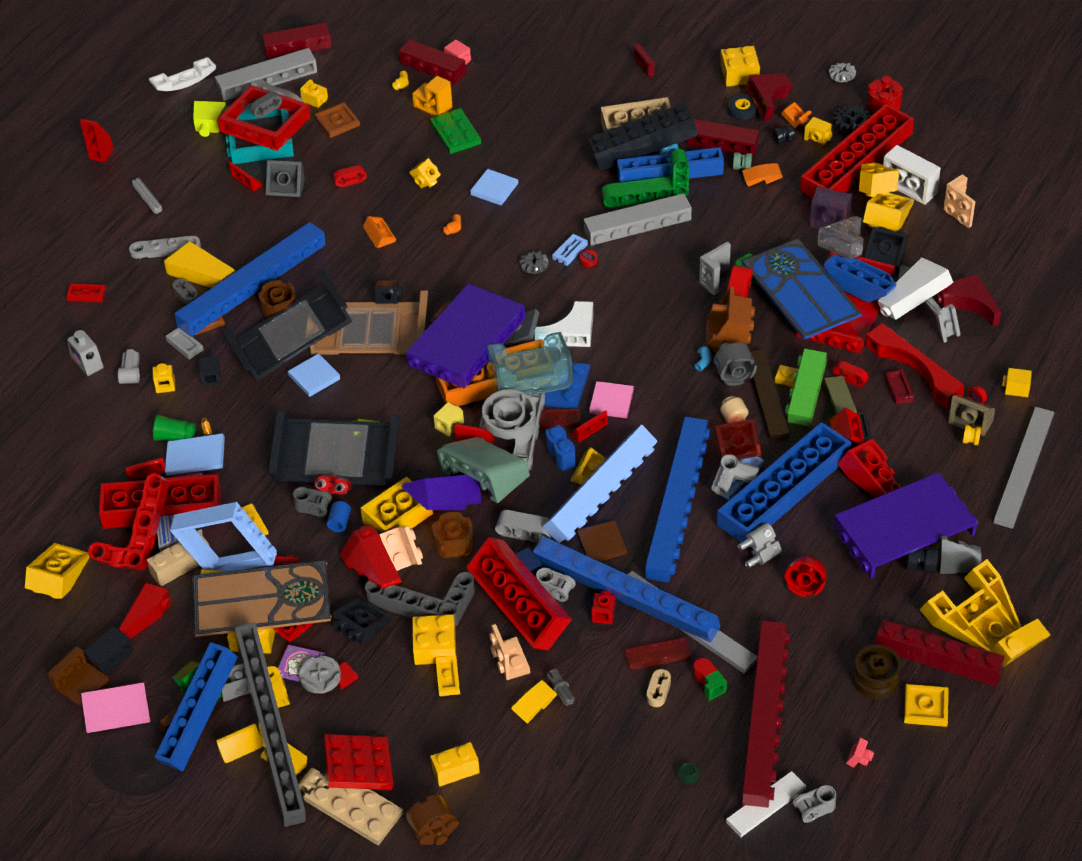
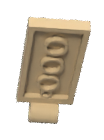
[298,768,403,846]

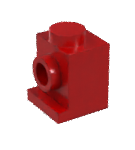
[592,591,616,624]

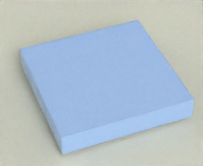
[471,169,518,205]
[288,354,340,397]

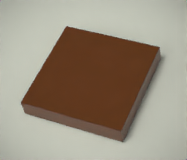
[577,520,627,562]

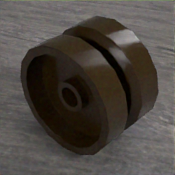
[853,645,901,699]

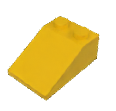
[863,193,914,231]
[25,543,90,599]

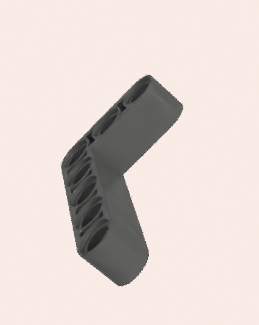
[365,572,475,627]

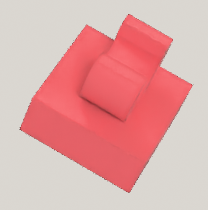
[846,738,874,767]

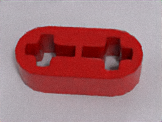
[333,165,367,187]
[833,361,869,387]

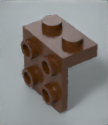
[47,646,109,707]

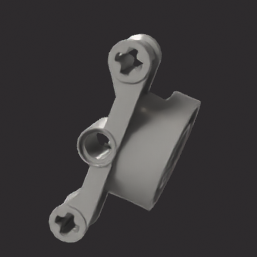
[480,389,545,471]

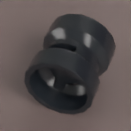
[772,124,795,145]

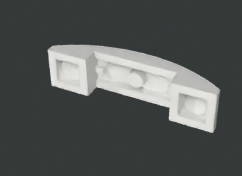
[149,57,216,91]

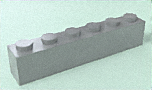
[215,48,317,101]
[584,194,691,245]

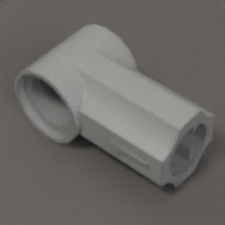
[118,349,140,384]

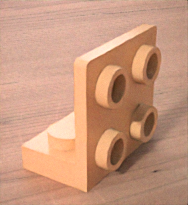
[944,174,975,228]
[379,526,423,570]
[489,624,530,680]

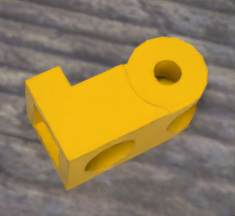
[267,666,290,708]

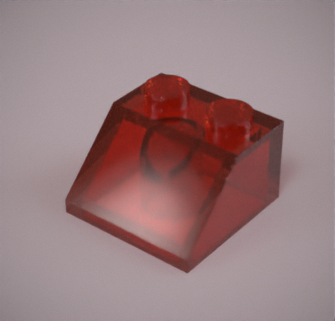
[715,419,762,460]

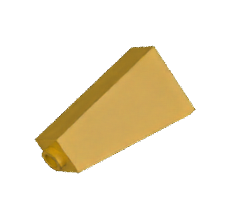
[164,241,235,288]

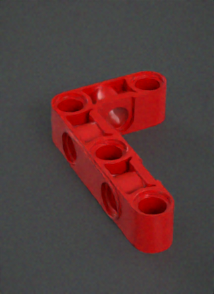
[88,473,168,571]

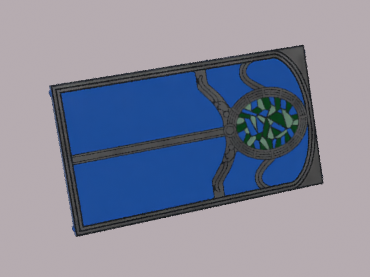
[742,238,862,340]

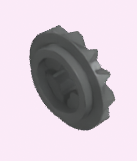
[520,250,549,274]

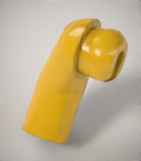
[392,71,409,90]

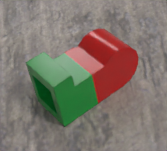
[694,658,727,701]

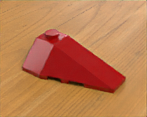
[837,438,902,498]
[339,525,401,589]

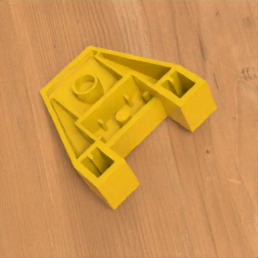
[920,559,1021,652]

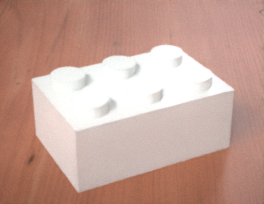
[884,145,940,205]

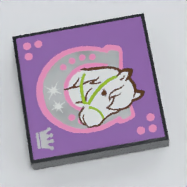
[277,644,327,688]

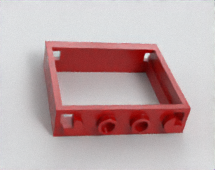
[218,85,310,151]

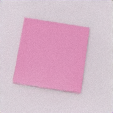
[590,381,634,418]

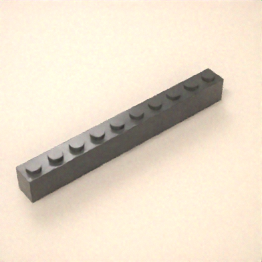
[235,623,306,827]

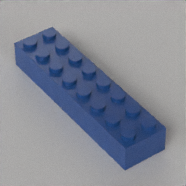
[717,422,852,542]

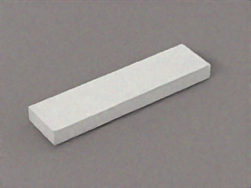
[726,771,806,837]

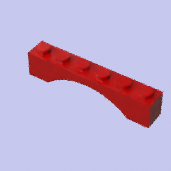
[865,323,965,409]

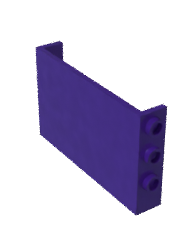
[406,284,526,388]
[834,472,978,579]

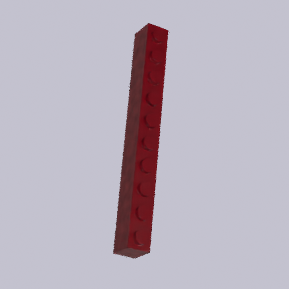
[742,621,790,808]

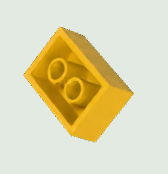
[361,477,433,534]

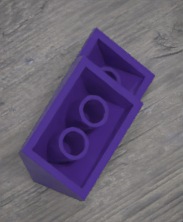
[402,475,481,510]

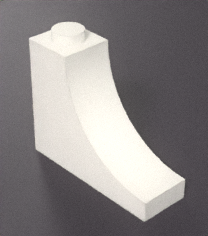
[534,301,593,347]

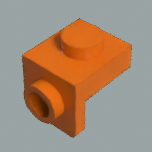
[781,102,812,128]

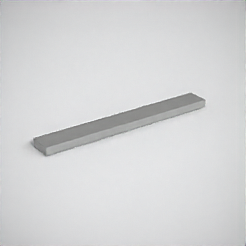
[994,407,1054,529]
[628,571,758,674]

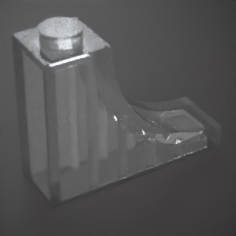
[818,216,864,259]

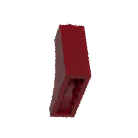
[745,74,792,121]
[934,275,1001,326]

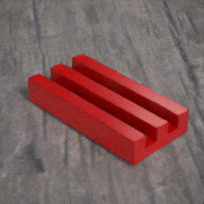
[66,284,106,302]

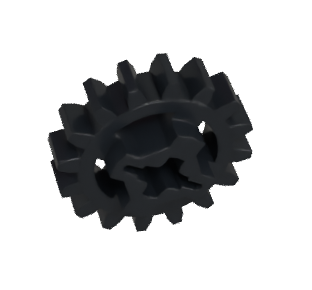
[833,104,871,135]

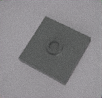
[501,309,539,349]

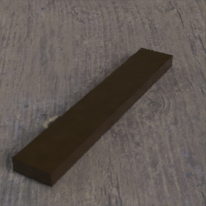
[750,349,789,440]

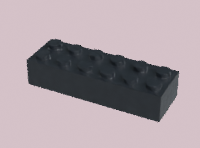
[588,102,698,171]

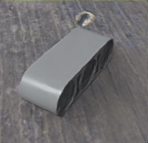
[495,510,552,543]

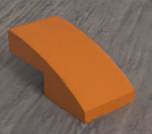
[742,163,783,187]

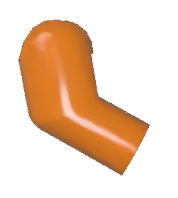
[443,214,461,235]

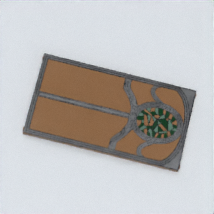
[192,560,331,637]

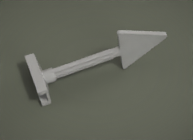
[899,265,961,343]

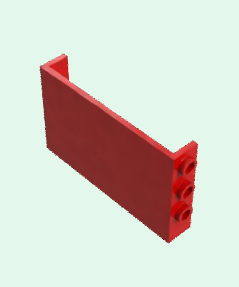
[796,250,895,354]

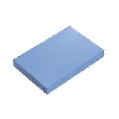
[165,434,225,476]

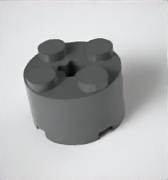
[714,343,757,386]

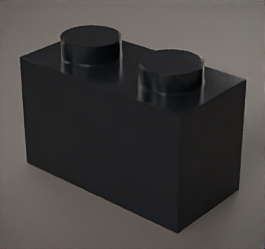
[83,626,134,675]

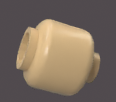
[720,396,748,425]

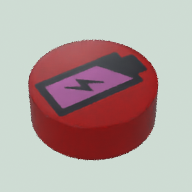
[580,250,598,267]
[968,385,987,403]

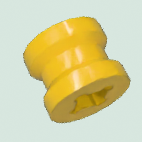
[963,424,981,446]

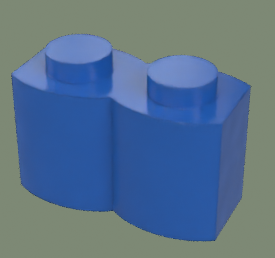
[546,425,576,471]

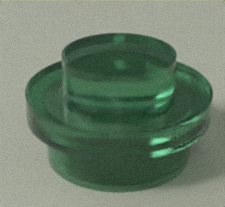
[678,763,699,784]

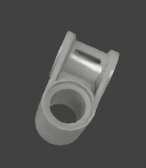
[536,568,576,602]
[793,785,836,823]

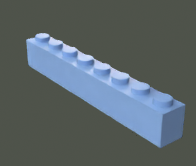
[543,425,657,543]

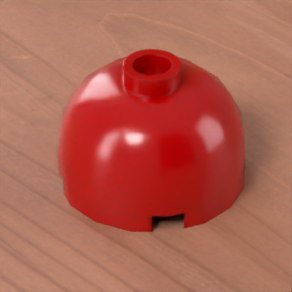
[785,556,826,597]

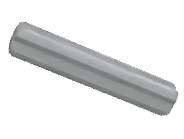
[132,178,162,214]

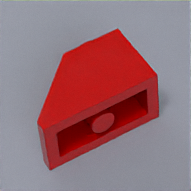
[829,407,865,445]

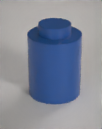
[327,501,351,532]

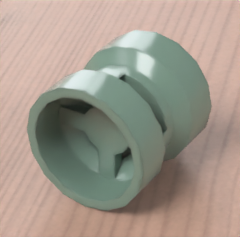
[733,152,752,170]

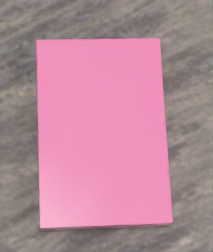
[81,683,150,733]

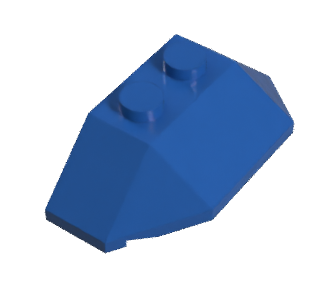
[824,254,897,302]

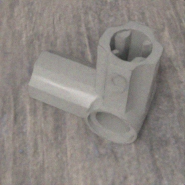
[711,455,759,496]

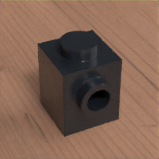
[375,281,402,304]

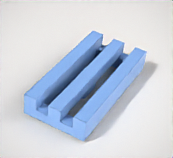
[552,234,588,266]

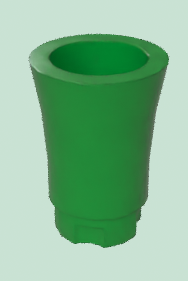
[153,415,196,441]

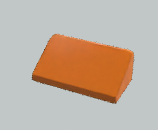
[363,216,396,248]

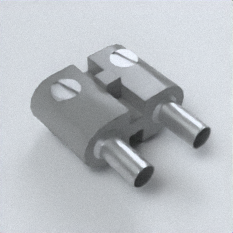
[738,523,782,568]

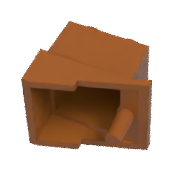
[705,287,755,352]

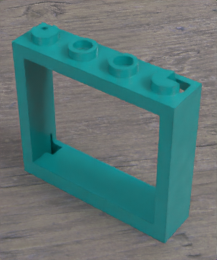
[226,103,294,164]

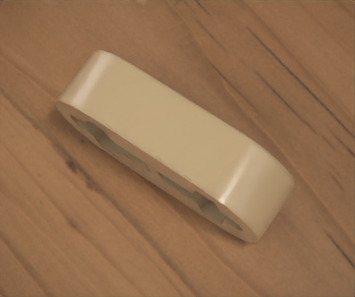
[647,669,671,707]

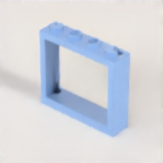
[170,502,277,571]

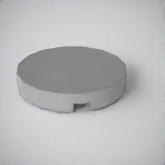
[299,656,341,693]

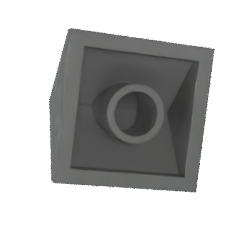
[266,160,305,197]

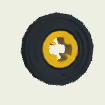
[727,94,758,120]

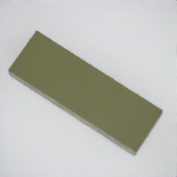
[824,376,857,414]

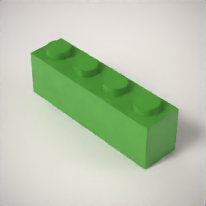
[785,349,827,427]

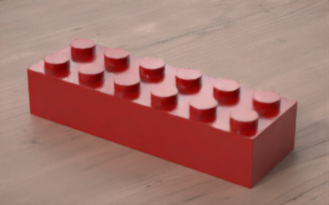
[99,474,221,529]
[466,537,572,650]

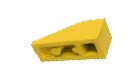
[990,619,1050,667]

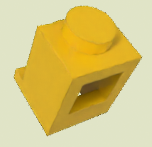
[300,79,328,108]
[804,117,832,145]
[153,364,175,393]

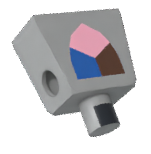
[67,330,104,376]

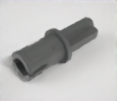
[546,669,575,706]

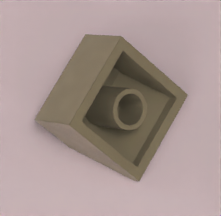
[949,395,995,436]

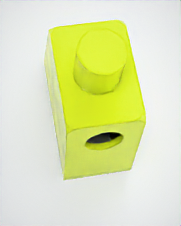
[193,101,227,137]

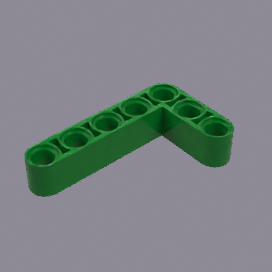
[601,149,689,208]

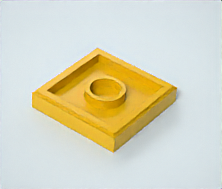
[904,684,948,727]

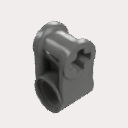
[293,487,332,517]

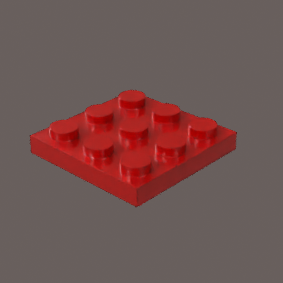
[323,734,393,790]

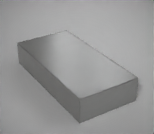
[165,328,203,360]

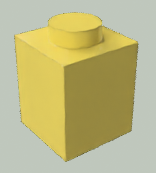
[434,402,464,437]

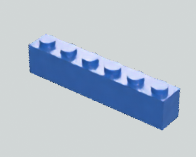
[617,147,724,183]
[154,642,238,772]

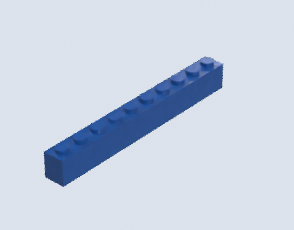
[174,222,326,337]
[646,417,711,583]
[533,536,721,643]

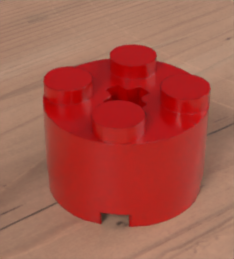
[867,76,903,114]

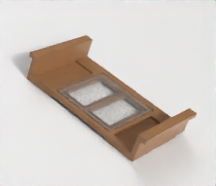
[305,291,428,355]

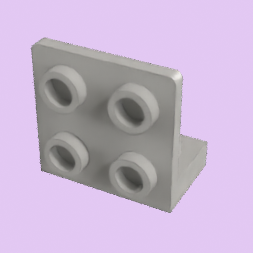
[699,242,731,295]

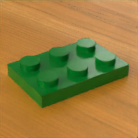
[430,108,481,154]

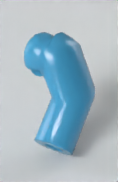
[695,346,712,372]

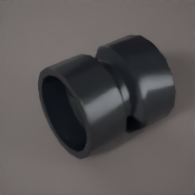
[907,546,939,574]

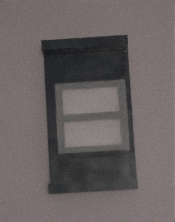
[223,269,353,381]
[269,410,400,487]

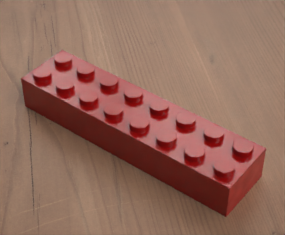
[800,104,914,207]

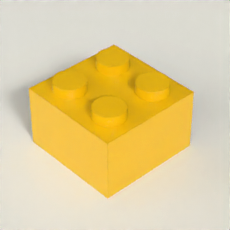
[720,46,760,87]
[413,614,456,665]

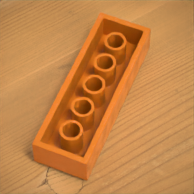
[436,339,555,406]

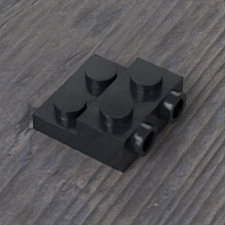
[864,227,909,270]
[331,597,391,645]

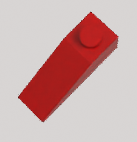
[80,119,114,163]
[119,583,171,639]

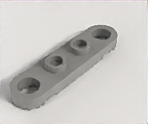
[129,236,201,259]

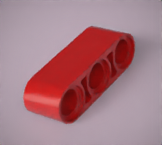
[727,265,753,298]

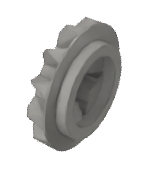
[829,62,856,82]

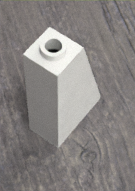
[878,258,953,320]

